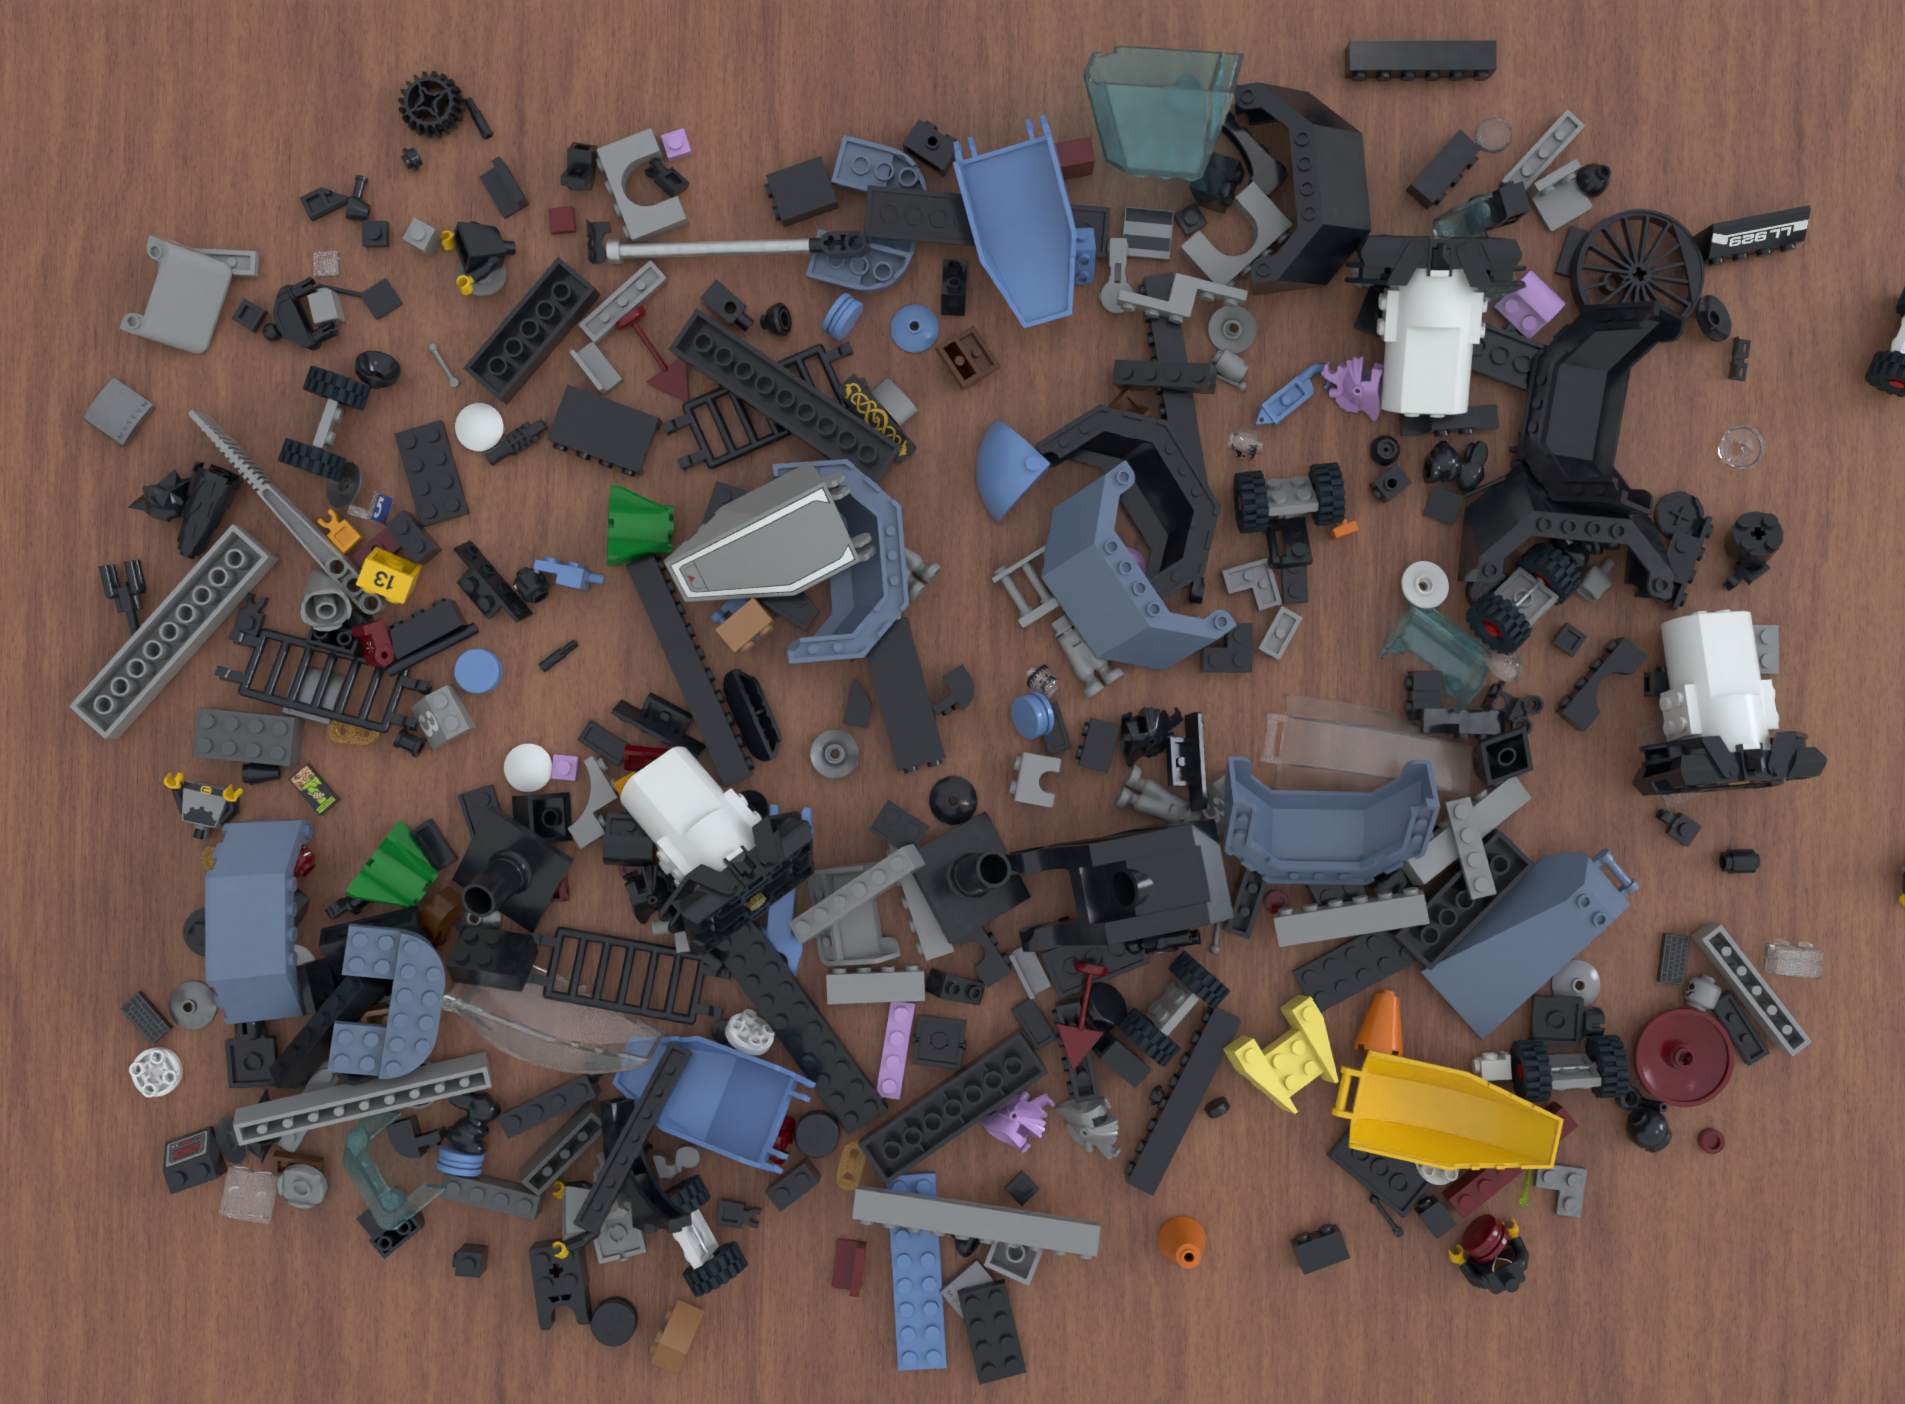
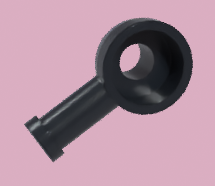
[346,175,371,221]

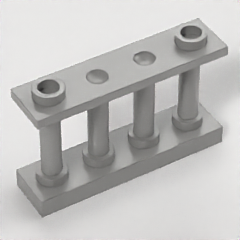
[992,545,1060,629]

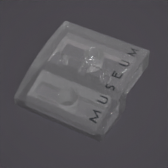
[219,1166,279,1224]

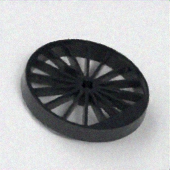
[1570,209,1705,320]

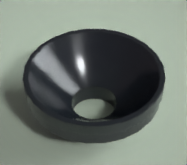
[355,351,401,389]

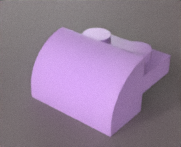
[1494,269,1566,339]

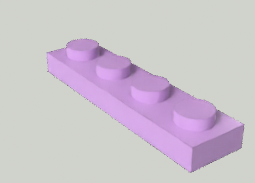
[877,1001,915,1100]

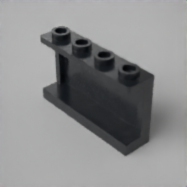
[547,384,663,477]
[319,906,438,983]

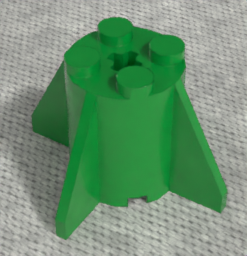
[606,485,674,566]
[345,821,440,908]

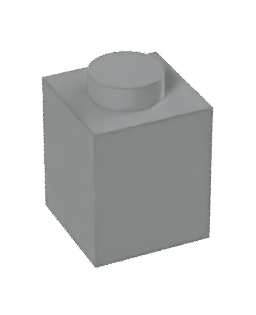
[402,218,442,257]
[307,288,346,327]

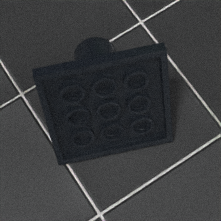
[452,805,574,933]
[912,811,1031,944]

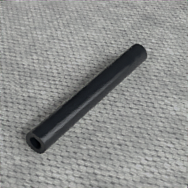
[385,622,480,677]

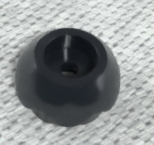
[1370,435,1400,466]

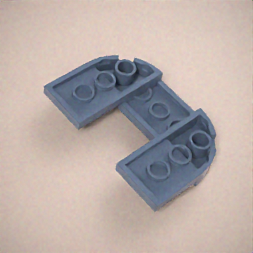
[806,135,927,294]
[327,924,445,1079]

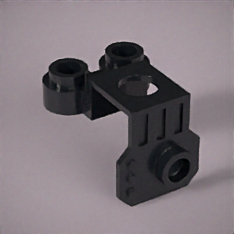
[1480,680,1544,735]

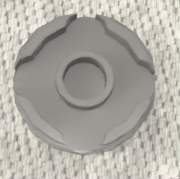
[277,1164,328,1208]

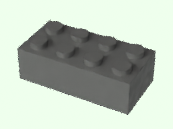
[192,708,305,766]

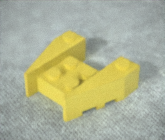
[1223,994,1339,1114]

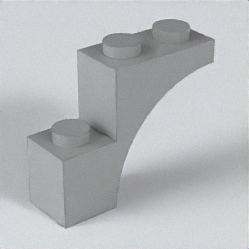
[568,755,620,849]

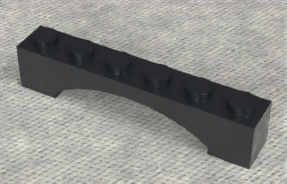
[1162,71,1288,198]

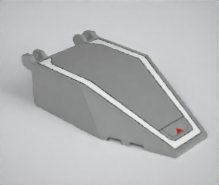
[664,463,877,602]

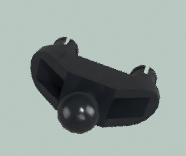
[262,277,339,351]
[1125,929,1201,955]

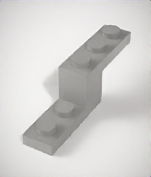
[1116,273,1248,324]

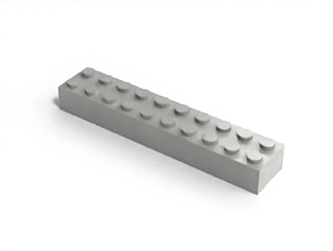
[69,524,279,739]

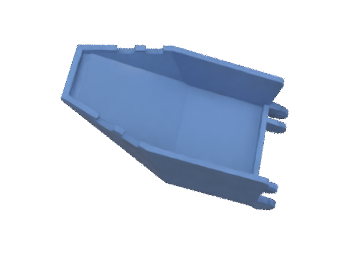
[953,114,1077,328]
[612,1036,816,1174]

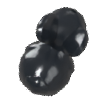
[1423,440,1488,492]
[1549,538,1620,572]
[445,1092,501,1153]

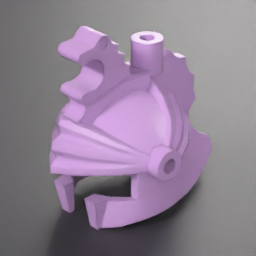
[1321,357,1384,421]
[980,1090,1055,1153]

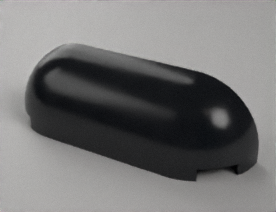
[723,669,782,762]

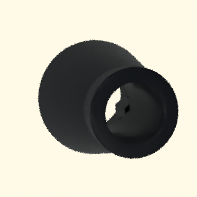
[242,762,281,786]

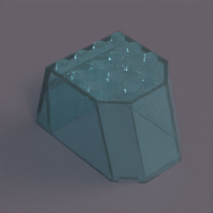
[1083,45,1244,181]

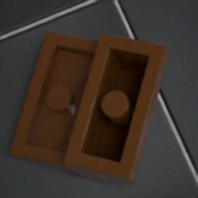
[935,326,1000,391]

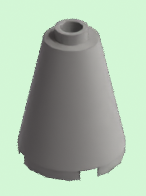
[300,569,352,631]

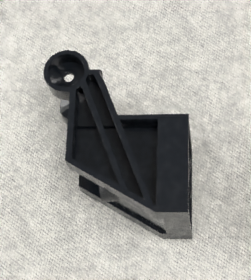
[1004,818,1234,952]

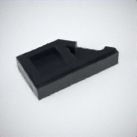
[300,187,350,221]
[843,679,872,728]

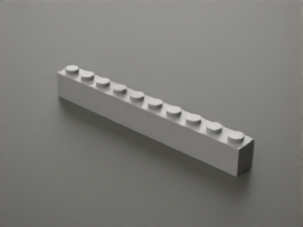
[233,1052,492,1146]
[852,1185,1102,1259]

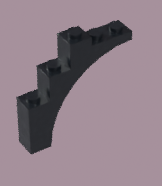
[600,1096,692,1234]

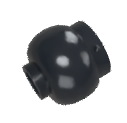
[1625,1107,1672,1153]

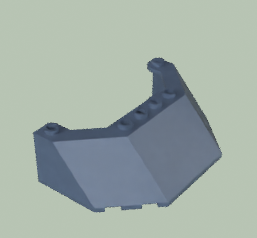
[772,459,909,666]
[1041,460,1237,670]
[1224,756,1440,885]
[205,819,314,1024]

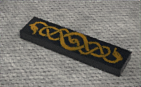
[836,373,917,465]

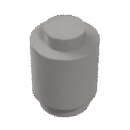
[1211,348,1249,382]

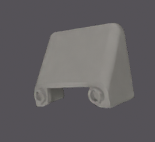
[119,235,232,354]
[808,860,901,966]

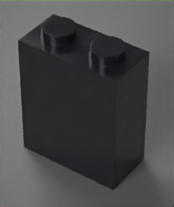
[764,156,839,227]

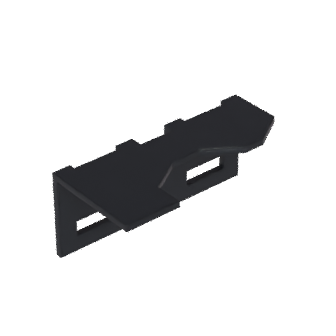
[586,219,611,264]
[1728,336,1751,381]

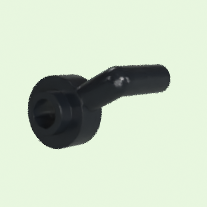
[1615,1086,1668,1112]

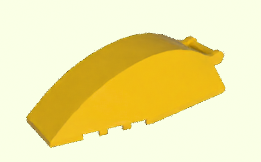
[1331,1050,1564,1170]

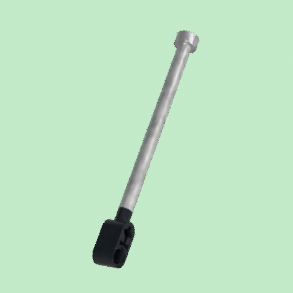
[606,231,870,264]

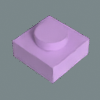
[661,128,692,161]
[551,754,579,781]

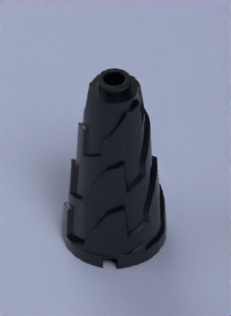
[177,461,244,559]

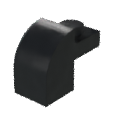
[560,142,597,191]
[932,664,974,716]
[386,1114,446,1158]

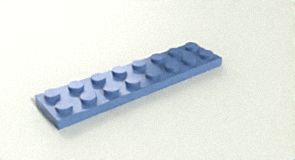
[887,1171,947,1371]

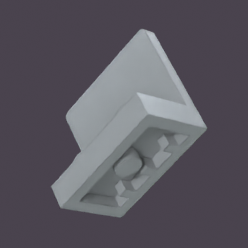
[1526,159,1593,232]

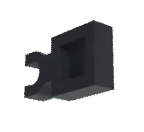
[233,592,269,637]
[717,1198,762,1229]

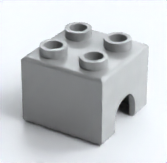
[1009,751,1061,808]

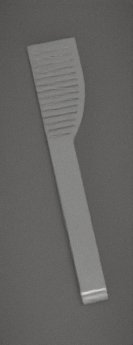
[188,410,387,614]

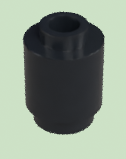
[1719,849,1760,874]

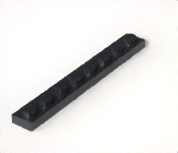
[573,1042,693,1236]

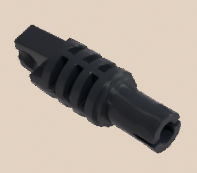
[484,420,547,466]

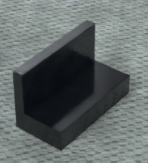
[479,156,530,219]

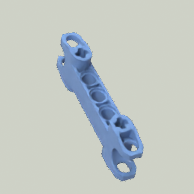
[759,804,814,976]

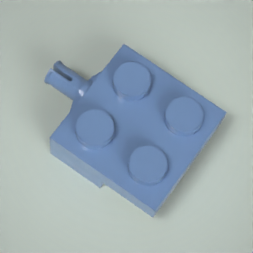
[533,556,606,592]

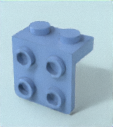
[1074,228,1096,285]

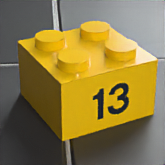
[356,547,423,604]

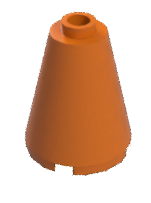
[1353,989,1403,1057]
[1157,1215,1206,1269]

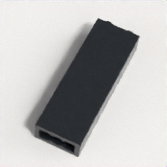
[867,617,946,774]

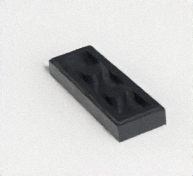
[1712,990,1770,1066]

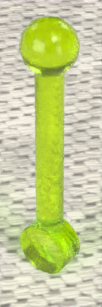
[1519,1169,1533,1208]

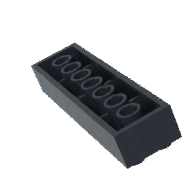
[858,1028,1048,1185]

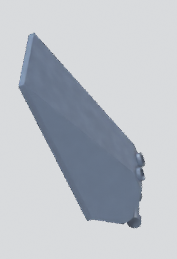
[1419,849,1639,1040]

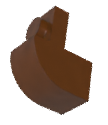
[420,886,465,947]

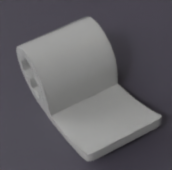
[871,378,918,427]

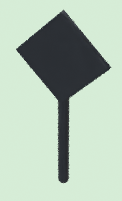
[317,278,403,320]
[1423,476,1507,525]

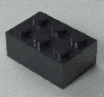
[446,925,539,992]

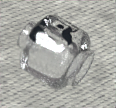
[1226,426,1264,461]
[1024,664,1060,700]

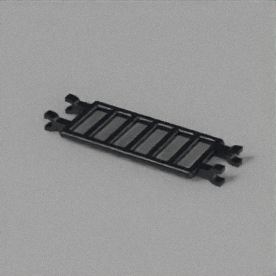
[662,342,869,471]
[215,628,432,734]
[526,927,731,1025]

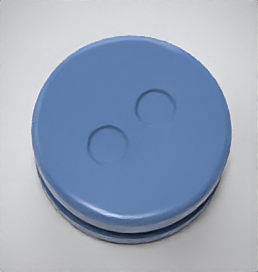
[822,293,863,341]
[454,649,503,694]
[1011,692,1054,740]
[436,1145,485,1176]

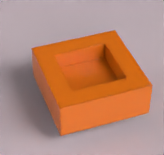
[1328,519,1359,540]

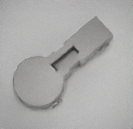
[1099,238,1133,313]

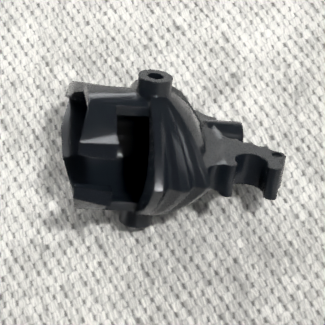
[1120,707,1184,767]
[623,865,677,924]

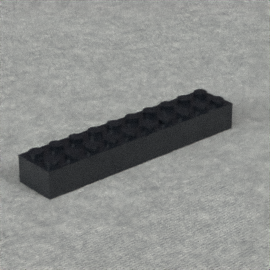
[669,308,902,485]

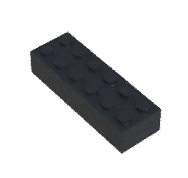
[463,257,601,405]
[1389,829,1535,971]

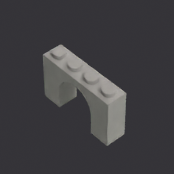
[596,128,690,244]
[1178,181,1293,287]

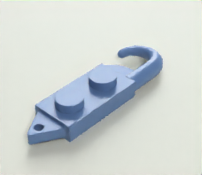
[1254,363,1332,426]

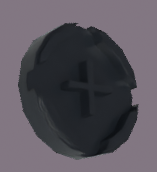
[1653,491,1705,539]

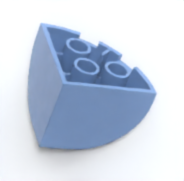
[975,419,1050,523]

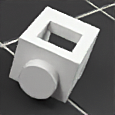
[1472,1051,1512,1081]

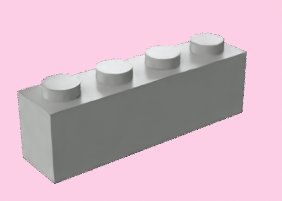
[826,964,926,1004]

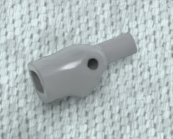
[1577,559,1614,603]

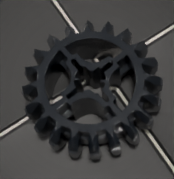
[398,71,465,139]

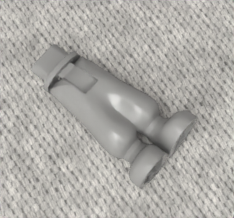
[904,546,941,602]
[1051,614,1125,699]
[1114,765,1202,823]

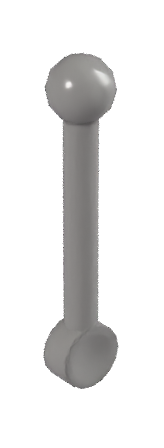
[428,343,460,388]
[1217,373,1247,391]
[1210,922,1221,954]

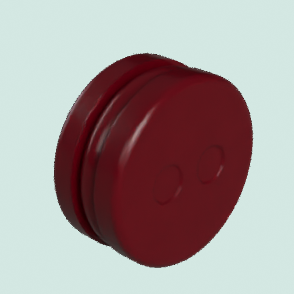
[1461,1214,1509,1263]

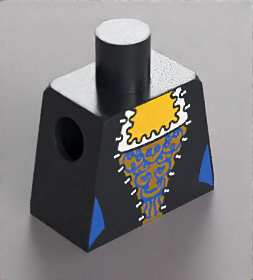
[701,279,754,332]

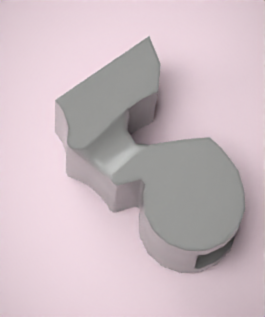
[652,1142,702,1179]

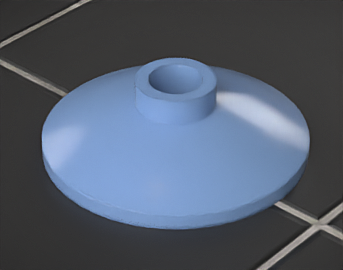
[891,304,939,353]

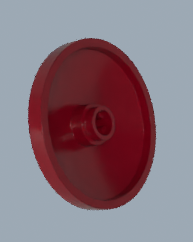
[1633,1008,1734,1107]

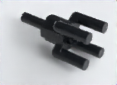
[98,560,147,637]

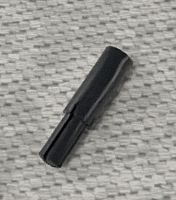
[464,97,493,140]
[538,640,578,672]

